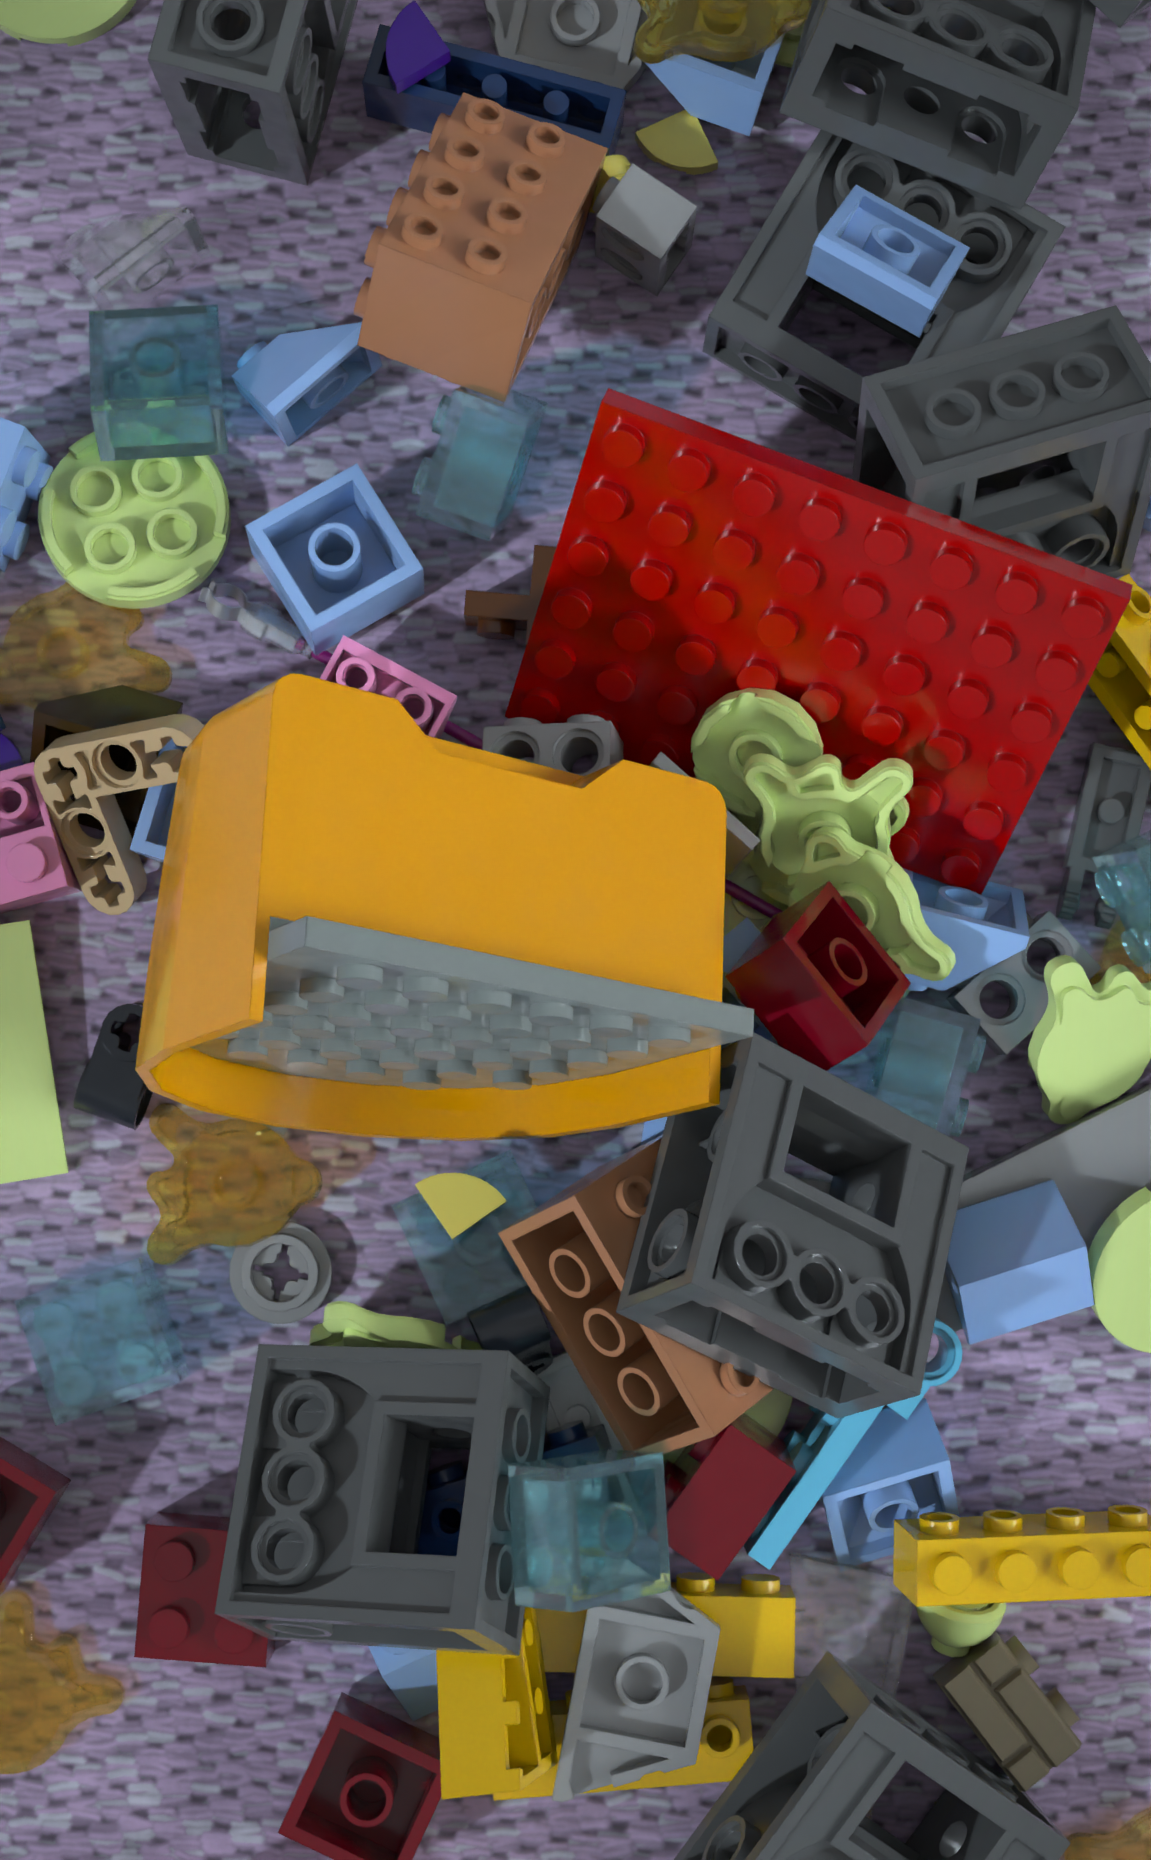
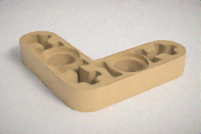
[33,714,205,915]

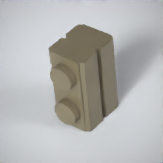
[932,1631,1082,1793]

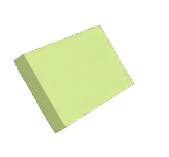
[0,920,69,1184]

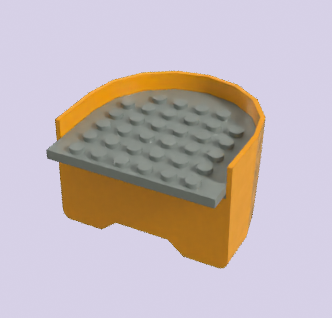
[135,673,754,1141]

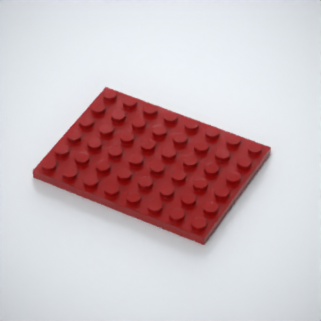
[505,388,1133,895]

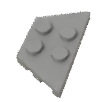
[483,0,661,94]
[552,1538,720,1802]

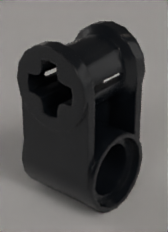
[74,1003,153,1130]
[467,1285,554,1375]

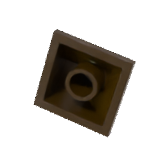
[30,685,183,839]

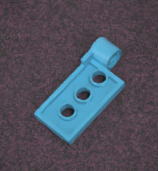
[744,1317,962,1570]

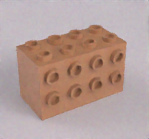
[354,92,608,402]
[498,1135,774,1465]

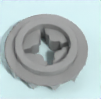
[229,1221,332,1324]

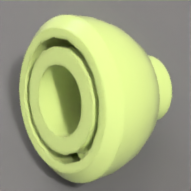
[916,1603,1006,1657]

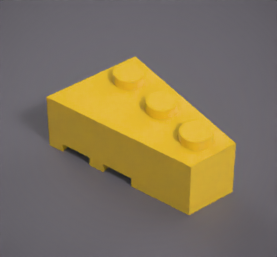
[436,1569,558,1800]

